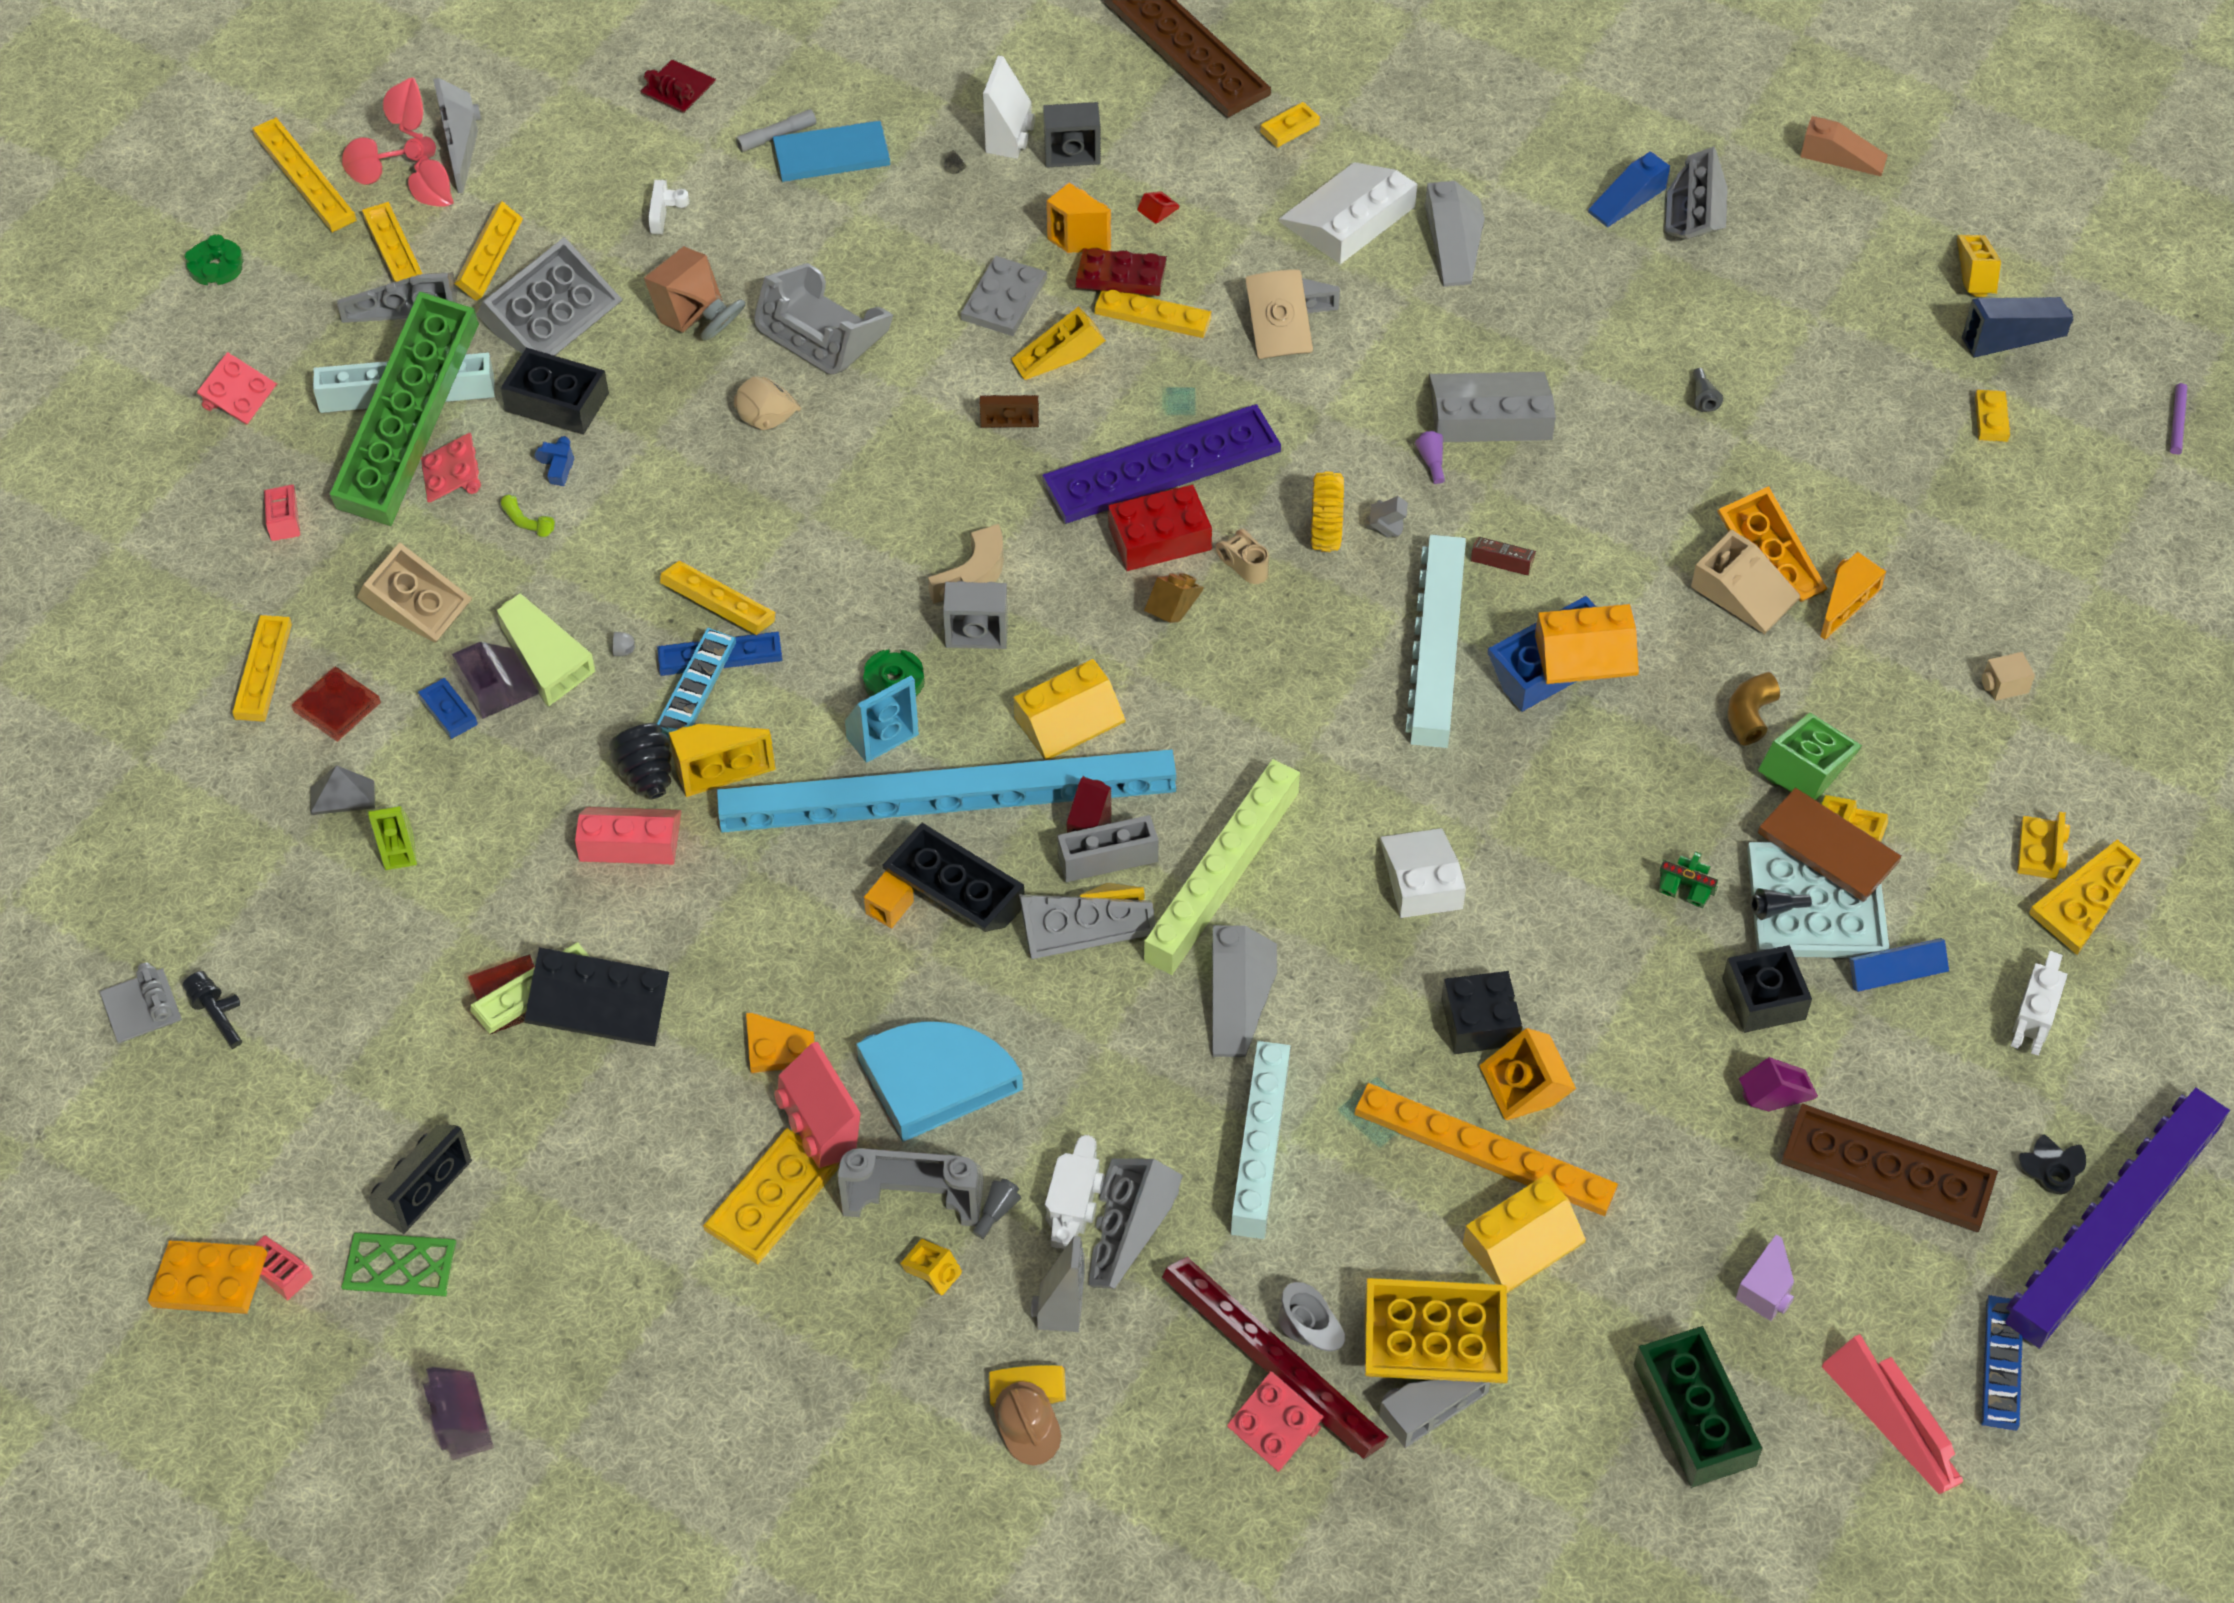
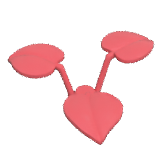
[342,78,454,207]

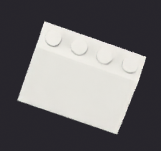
[1279,162,1417,264]

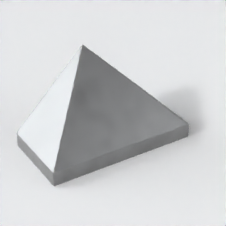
[311,765,375,815]

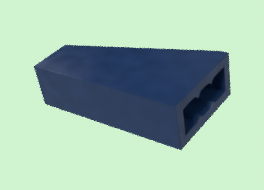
[1961,297,2073,358]

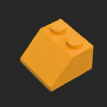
[1479,1028,1576,1120]

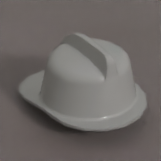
[1278,1282,1345,1351]

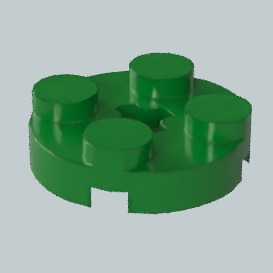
[185,234,244,285]
[863,649,925,697]

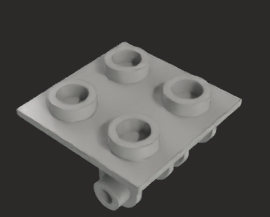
[99,963,182,1044]

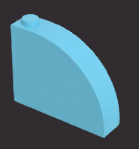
[856,1022,1023,1142]

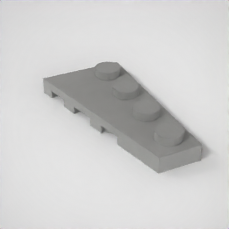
[1019,894,1156,959]

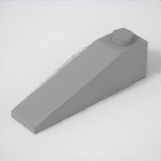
[433,78,481,193]

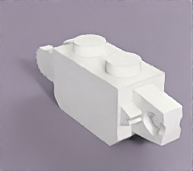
[2011,951,2068,1056]
[1045,1134,1104,1249]

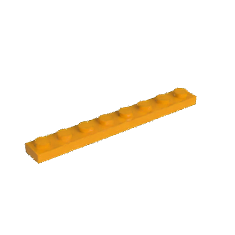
[1355,1083,1618,1216]

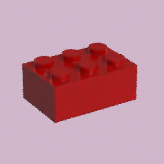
[1108,484,1212,571]

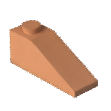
[1801,116,1888,176]

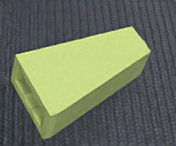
[497,593,595,706]

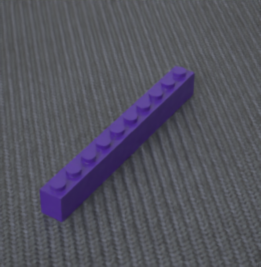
[2005,1087,2230,1349]

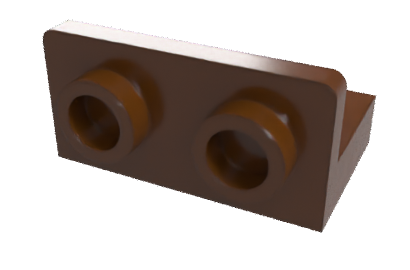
[980,395,1039,428]

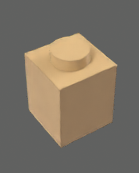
[1982,652,2035,701]

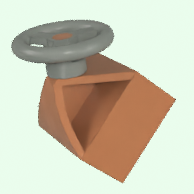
[644,246,746,341]

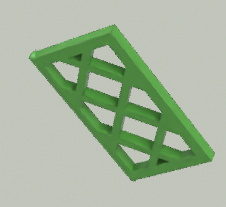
[341,1233,456,1297]

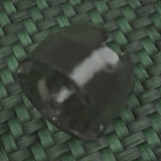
[943,150,967,174]

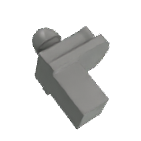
[1364,496,1408,538]

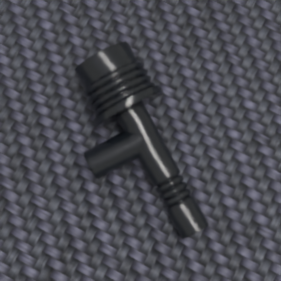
[182,971,242,1049]

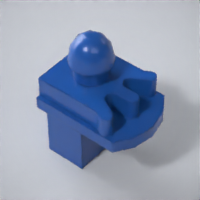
[535,436,575,486]

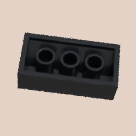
[882,822,1025,932]
[524,947,669,1046]

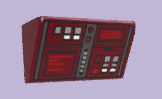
[1471,537,1536,576]

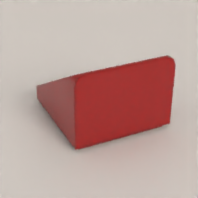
[1137,191,1180,224]

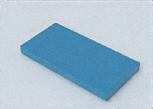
[773,121,890,182]

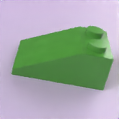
[1758,712,1862,800]

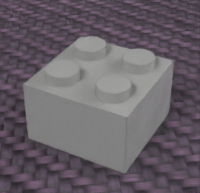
[943,581,1008,649]

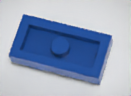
[418,678,478,739]

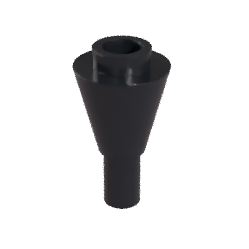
[1751,888,1812,920]

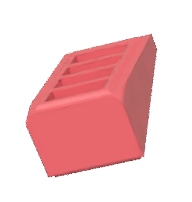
[264,485,300,541]
[254,1235,313,1301]

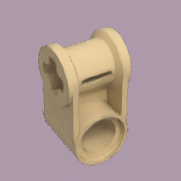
[1216,528,1269,584]

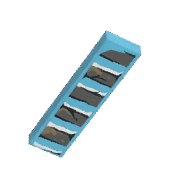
[657,627,736,737]

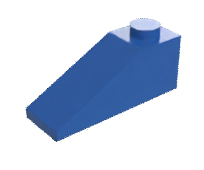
[1588,151,1670,228]

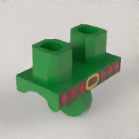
[1659,851,1718,908]

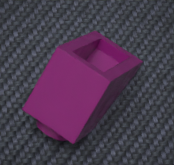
[1738,1057,1818,1112]

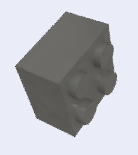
[1043,102,1101,168]

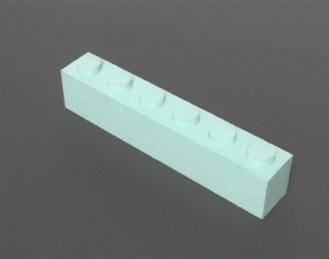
[313,353,495,413]
[1231,1041,1290,1239]

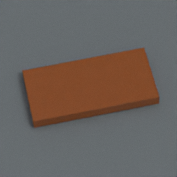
[1758,787,1902,902]

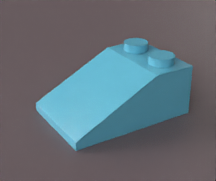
[845,676,919,763]

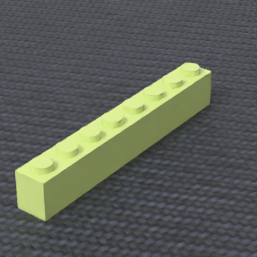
[1144,759,1300,975]

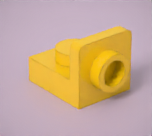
[900,1239,962,1296]

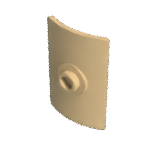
[1246,270,1313,359]

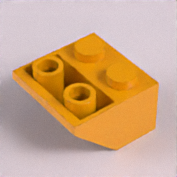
[1046,182,1111,253]

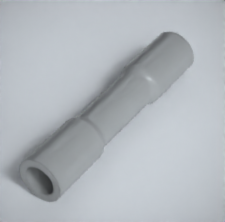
[736,109,817,152]

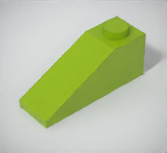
[368,806,417,870]

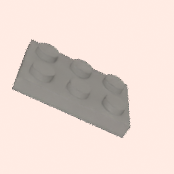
[961,256,1047,336]

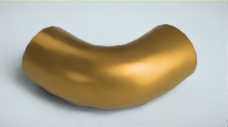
[1727,672,1780,746]

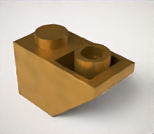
[1144,573,1204,623]

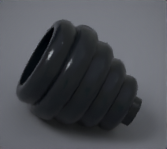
[609,723,672,800]

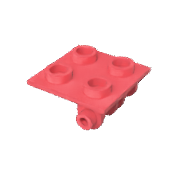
[197,352,277,424]
[421,432,481,503]
[1227,1371,1324,1472]

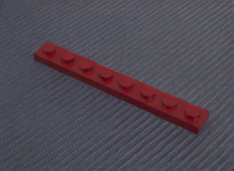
[1162,1256,1389,1459]

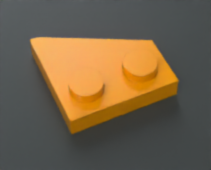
[746,1013,815,1073]

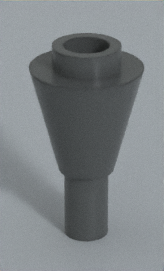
[1693,368,1723,412]
[972,1178,1022,1239]

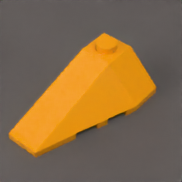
[1717,486,1827,602]

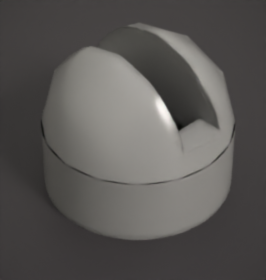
[613,632,635,656]

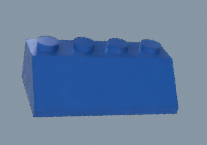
[1488,596,1597,712]

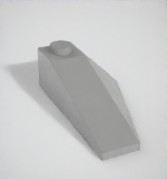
[1425,181,1485,287]
[337,272,457,323]
[1212,925,1277,1057]
[1088,1159,1183,1289]
[1031,1236,1085,1332]

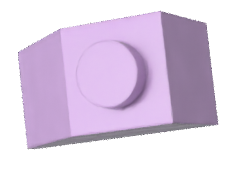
[1736,1235,1794,1321]

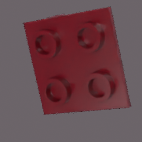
[640,59,716,113]

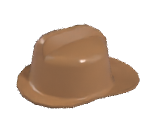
[994,1381,1062,1466]

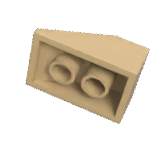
[357,542,473,643]

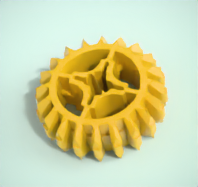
[1311,471,1344,552]

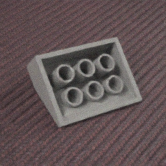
[476,237,623,356]
[1429,372,1556,442]

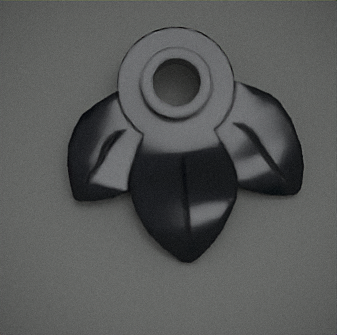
[2019,1134,2086,1194]

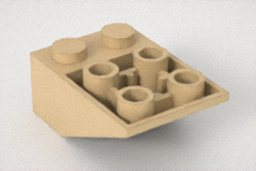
[1691,529,1801,634]

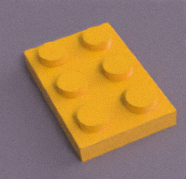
[148,1240,268,1314]

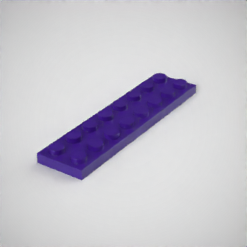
[1042,404,1281,524]

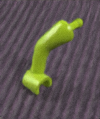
[500,495,555,537]

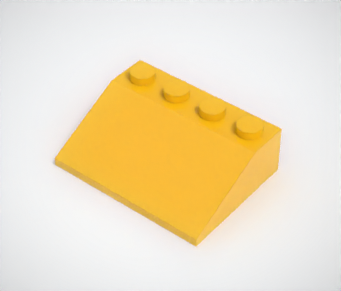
[1364,1278,1508,1383]

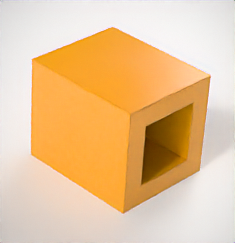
[864,871,914,929]

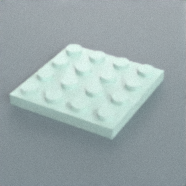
[1747,842,1889,958]

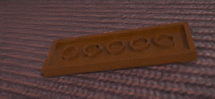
[1781,1103,1998,1233]

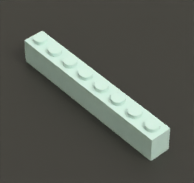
[1406,535,1466,748]

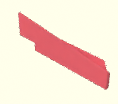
[1822,1334,1963,1494]

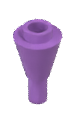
[1415,431,1445,484]

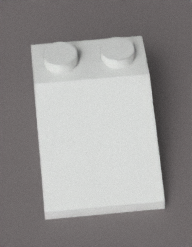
[983,56,1035,158]
[1380,828,1466,918]

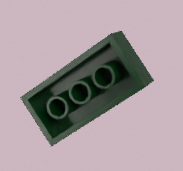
[1633,1326,1763,1488]

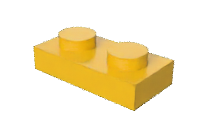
[1260,102,1320,148]
[1975,390,2010,442]

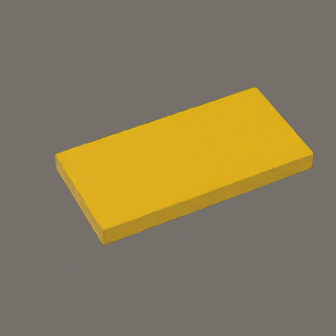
[703,1128,840,1265]

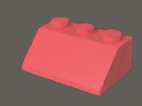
[575,807,681,865]
[774,1042,861,1169]

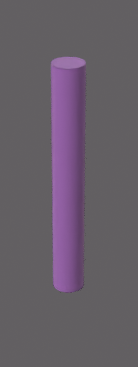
[2170,383,2188,455]

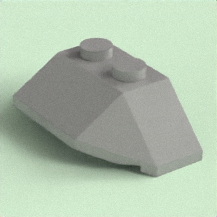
[1665,147,1728,239]

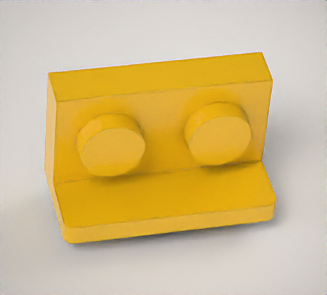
[2017,811,2070,880]

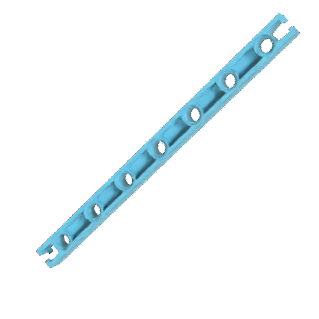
[717,749,1176,833]

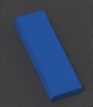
[1849,938,1949,992]

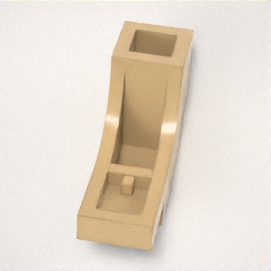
[928,524,1004,604]

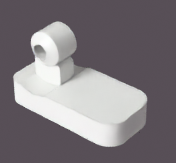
[649,180,689,234]

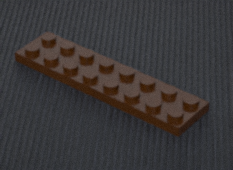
[1102,0,1271,118]

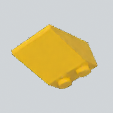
[669,724,776,797]

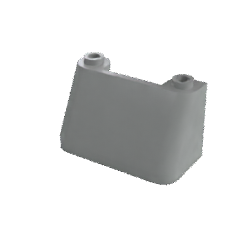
[755,263,893,374]
[838,1148,984,1227]

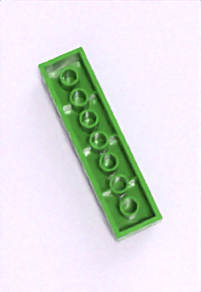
[330,291,479,526]

